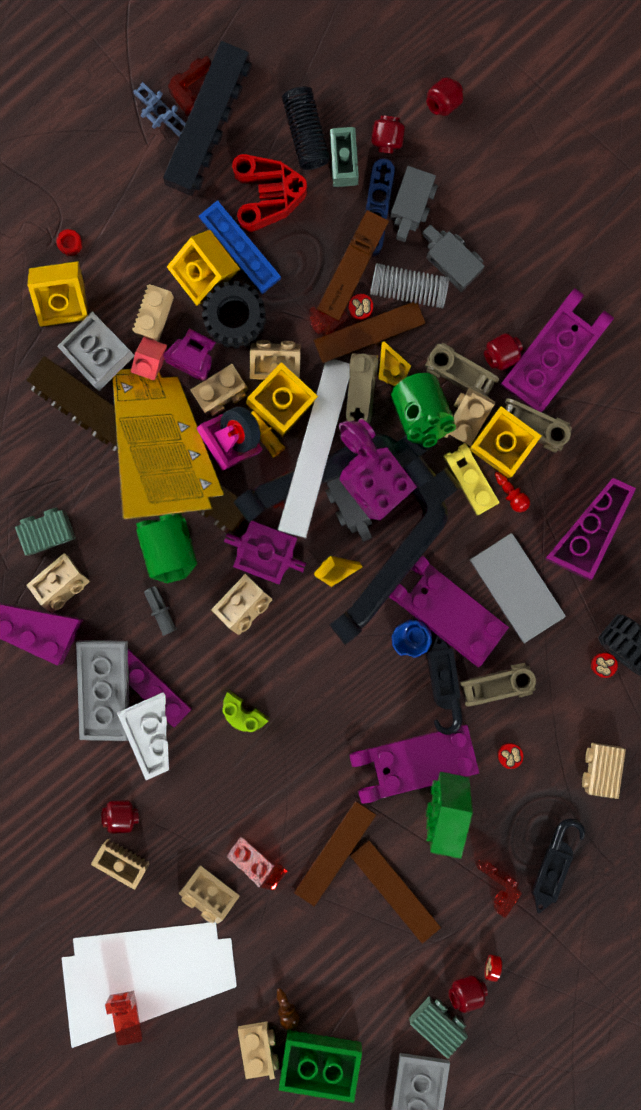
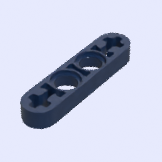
[365,159,395,257]

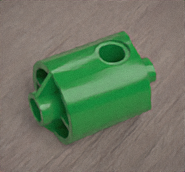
[391,373,456,448]
[136,512,198,584]

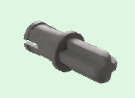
[144,586,177,636]

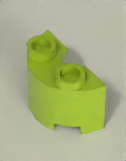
[223,690,270,732]

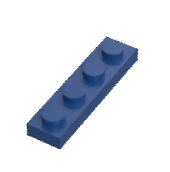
[199,200,281,294]

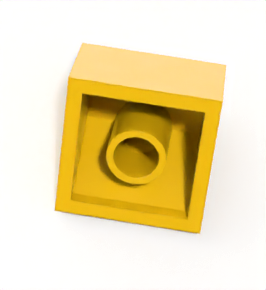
[167,230,240,306]
[28,262,88,327]
[246,362,318,437]
[469,406,541,478]

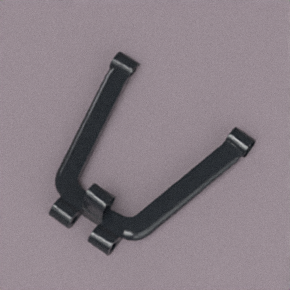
[233,434,462,645]

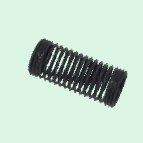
[282,86,330,170]

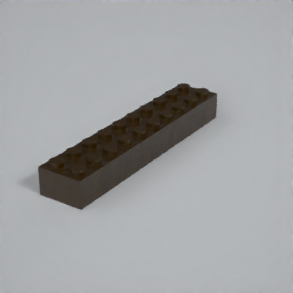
[26,356,245,533]

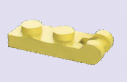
[443,443,499,516]

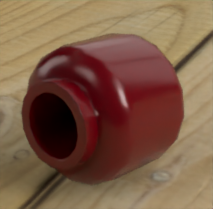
[426,77,463,116]
[371,115,405,154]
[484,333,523,370]
[101,800,139,834]
[449,976,488,1013]

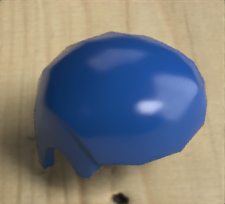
[391,620,432,658]

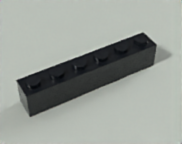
[163,41,252,196]

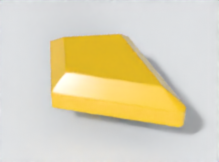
[378,342,411,386]
[314,556,362,587]

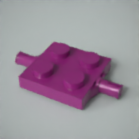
[224,521,306,585]

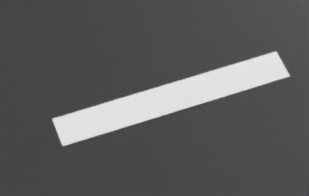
[278,359,350,538]

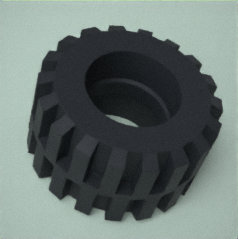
[202,281,266,349]
[598,614,641,676]

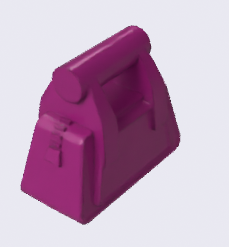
[163,328,216,382]

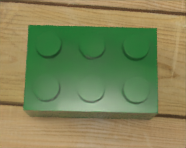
[426,772,473,858]
[279,1030,362,1103]

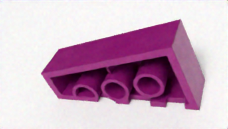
[545,478,636,581]
[0,603,84,666]

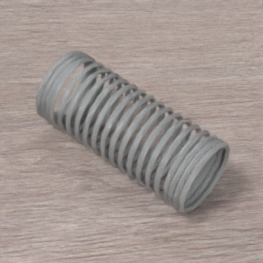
[370,263,449,309]

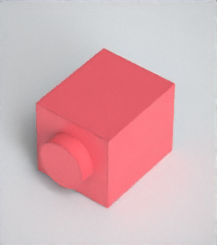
[131,337,167,380]

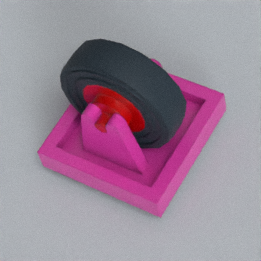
[196,407,263,471]

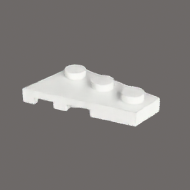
[117,692,169,780]

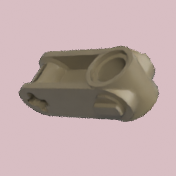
[425,343,499,398]
[346,353,378,424]
[504,398,572,453]
[460,662,536,707]

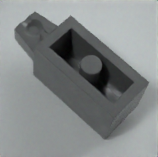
[390,166,438,242]
[422,225,485,292]
[325,477,372,543]

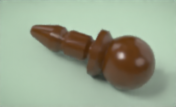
[277,988,300,1030]

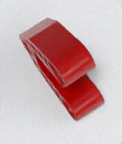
[232,154,307,232]

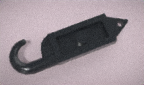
[427,635,463,735]
[531,818,585,914]

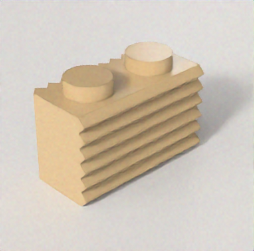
[132,284,174,342]
[582,742,626,799]
[91,839,149,890]

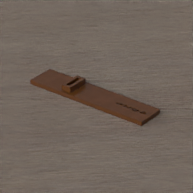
[317,210,389,321]
[314,302,426,363]
[294,801,376,907]
[350,840,441,944]

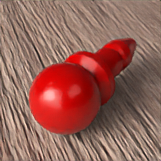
[495,472,530,512]

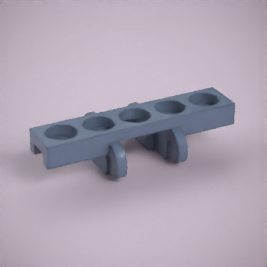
[133,82,186,138]

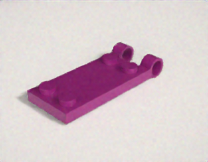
[500,288,614,413]
[389,556,509,667]
[349,724,479,804]

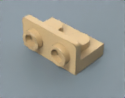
[250,340,301,379]
[191,364,248,416]
[444,387,495,446]
[27,553,89,613]
[211,574,272,635]
[179,865,240,924]
[238,1021,280,1080]

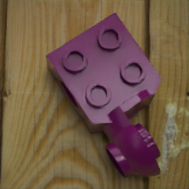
[339,419,417,520]

